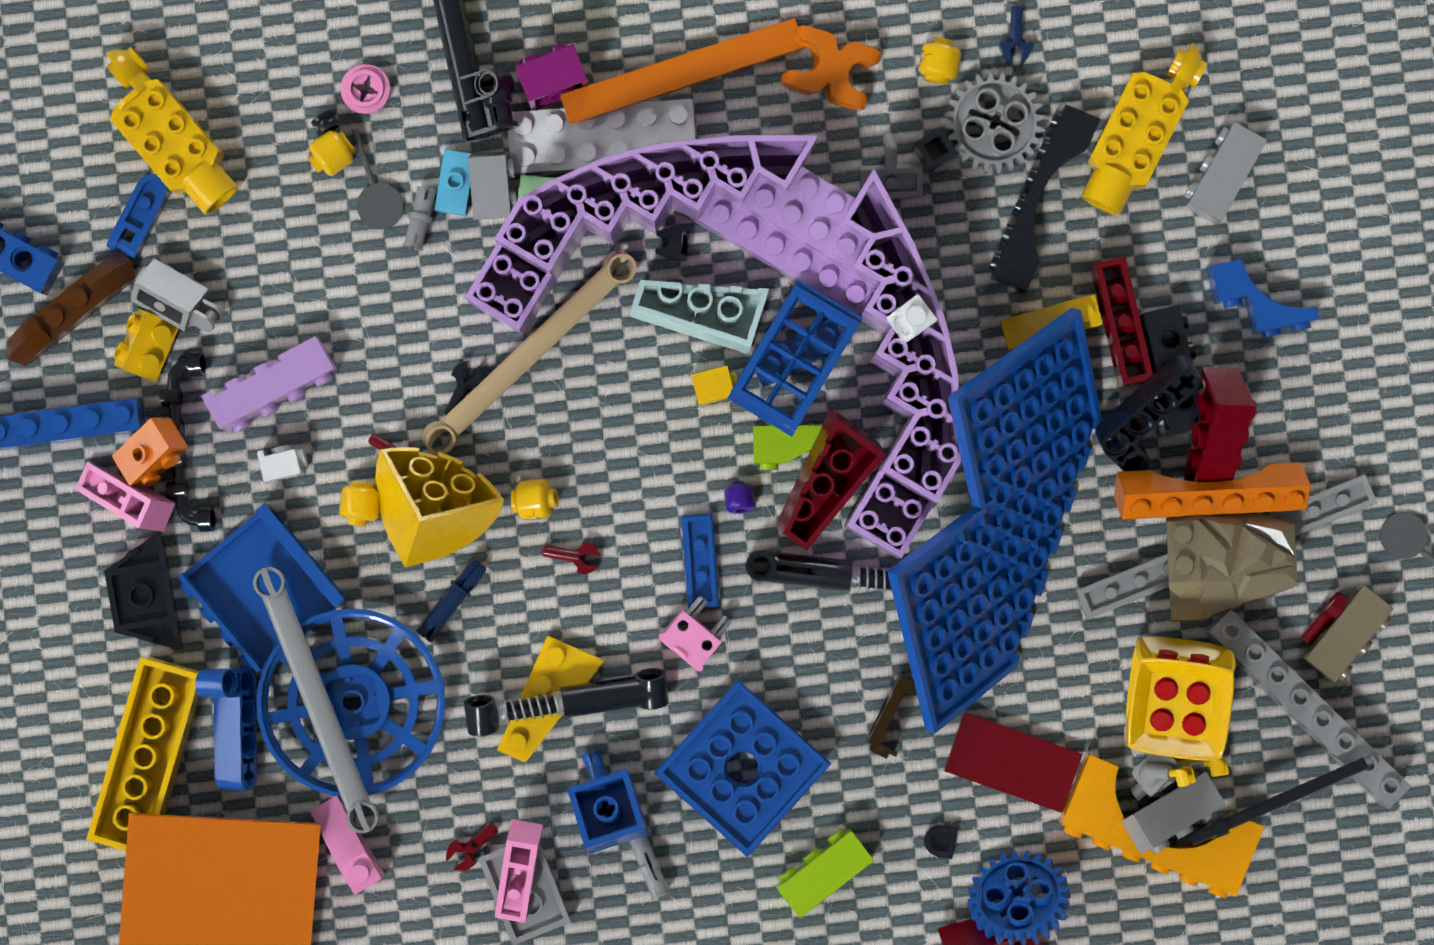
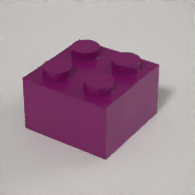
[515,43,589,110]

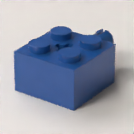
[567,750,649,854]

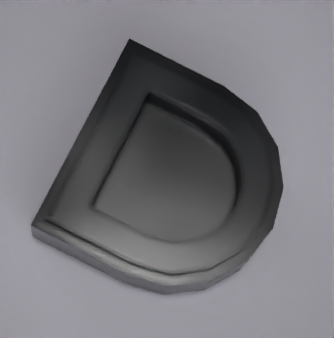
[924,825,958,859]

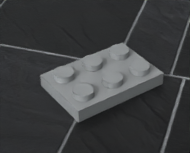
[478,843,572,945]

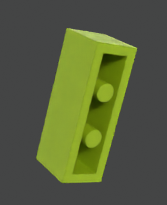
[776,828,874,918]

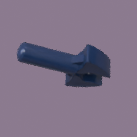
[999,5,1034,65]

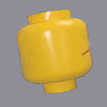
[918,37,962,85]
[308,130,355,176]
[511,479,559,520]
[339,481,380,527]

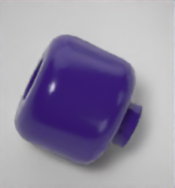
[724,481,756,514]

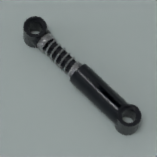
[745,550,892,592]
[464,668,669,737]

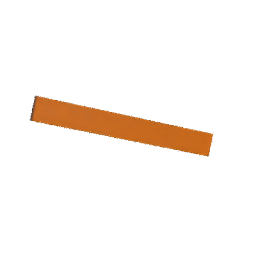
[560,18,805,126]

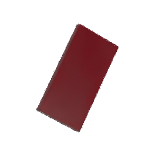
[943,712,1083,813]

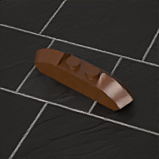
[6,253,136,366]

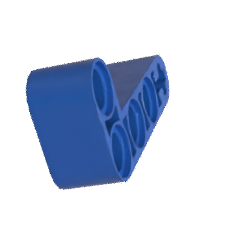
[195,668,257,791]

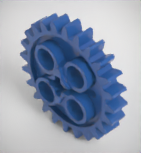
[967,850,1071,945]

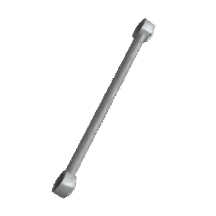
[253,567,379,833]

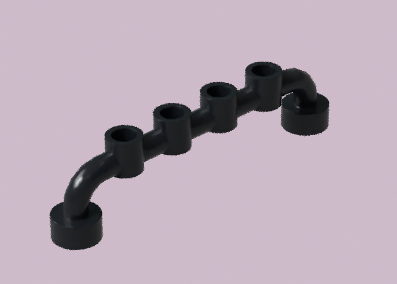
[159,351,216,532]

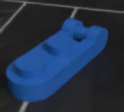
[106,174,169,261]

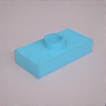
[435,149,472,217]

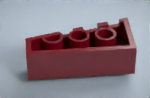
[1183,367,1256,482]
[777,407,886,550]

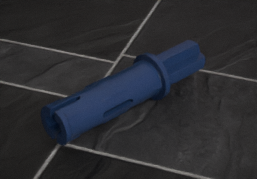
[416,559,486,643]

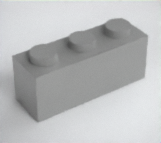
[1184,122,1267,225]
[1121,772,1226,854]

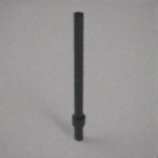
[1189,757,1368,845]

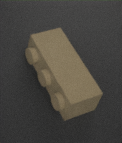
[1300,585,1394,682]

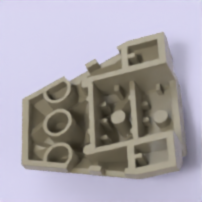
[1166,513,1298,622]

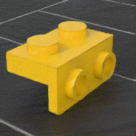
[114,308,179,383]

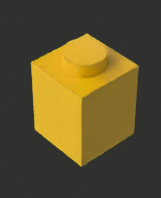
[691,366,737,407]

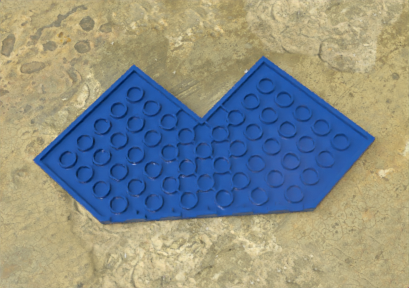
[887,308,1102,734]

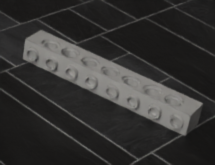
[1203,609,1411,809]

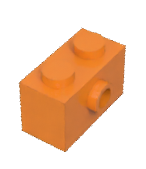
[112,418,189,487]

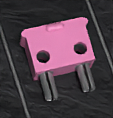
[658,596,731,671]

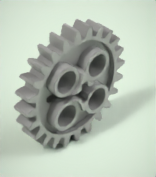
[943,72,1045,174]

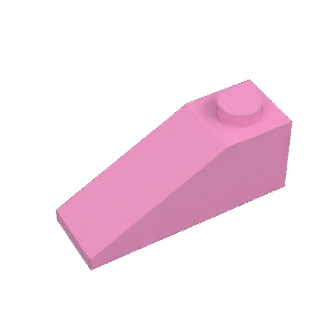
[75,461,175,532]
[310,796,386,895]
[494,819,543,923]

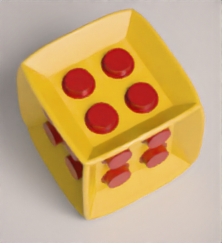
[1124,636,1236,761]

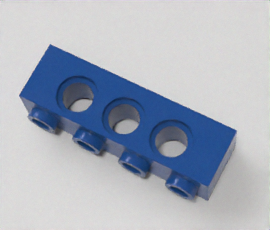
[0,222,65,296]

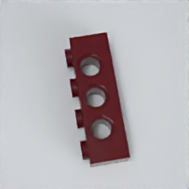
[1090,256,1153,388]

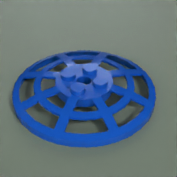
[256,608,446,796]

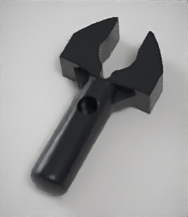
[444,361,484,415]

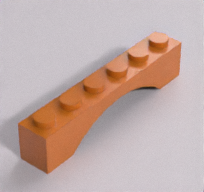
[1114,462,1311,520]

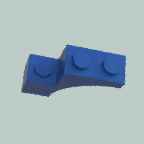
[1206,259,1319,338]

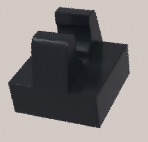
[655,226,689,262]

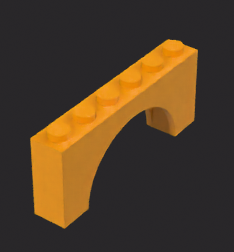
[1058,753,1264,899]

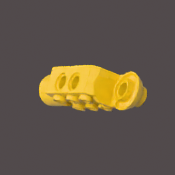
[1081,42,1208,216]
[105,47,239,215]

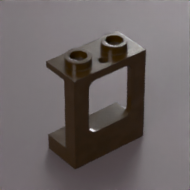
[866,673,917,759]

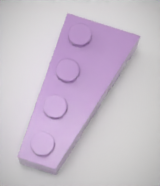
[201,336,338,433]

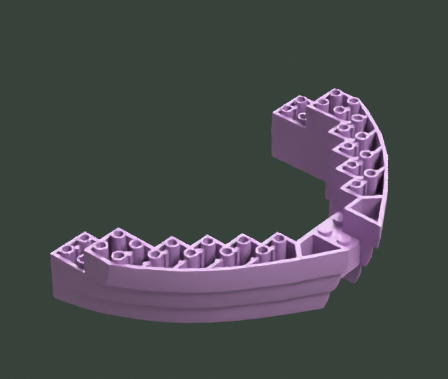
[465,135,961,558]

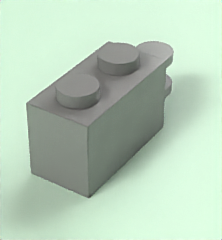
[130,258,224,332]

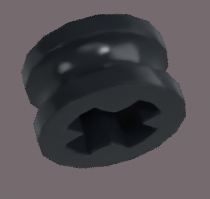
[311,109,343,137]

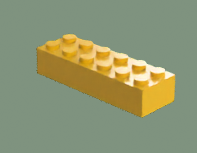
[86,656,200,851]

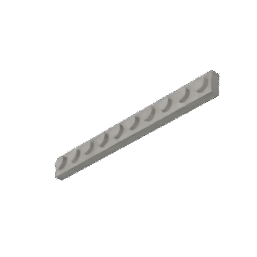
[1075,474,1377,619]

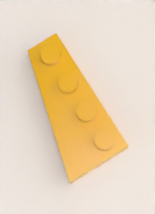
[497,636,605,763]

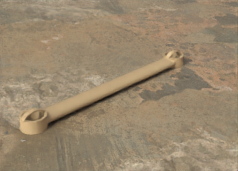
[422,250,637,455]

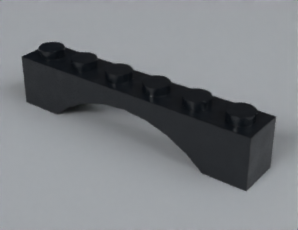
[988,104,1100,293]

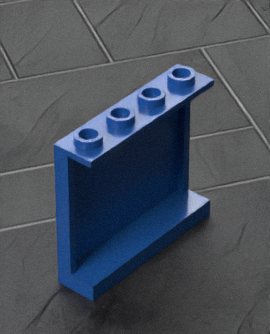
[178,504,348,672]

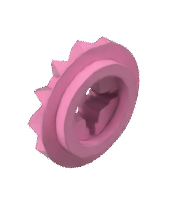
[340,64,390,114]

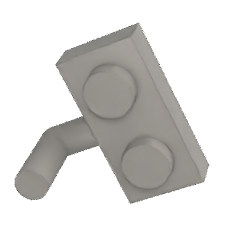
[860,133,923,198]

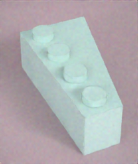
[630,280,769,354]

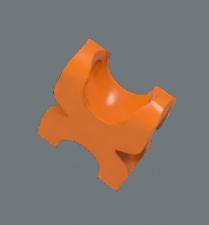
[780,26,882,111]

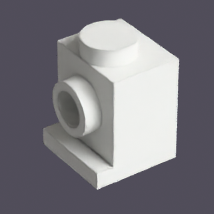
[886,294,937,344]
[257,445,308,483]

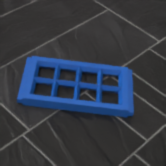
[727,279,863,437]

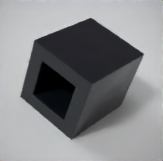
[912,127,958,174]

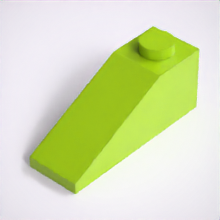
[753,425,823,470]

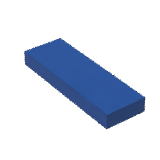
[681,514,719,609]

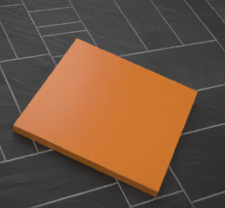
[119,813,321,945]

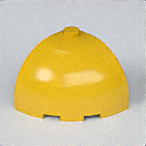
[375,447,504,568]

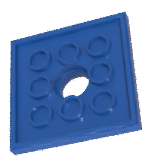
[654,680,831,858]

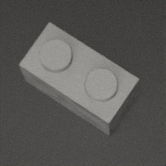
[468,151,518,220]

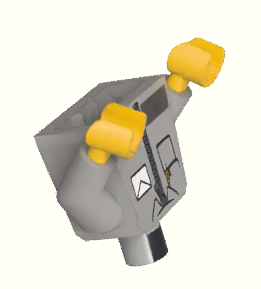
[1131,754,1229,802]

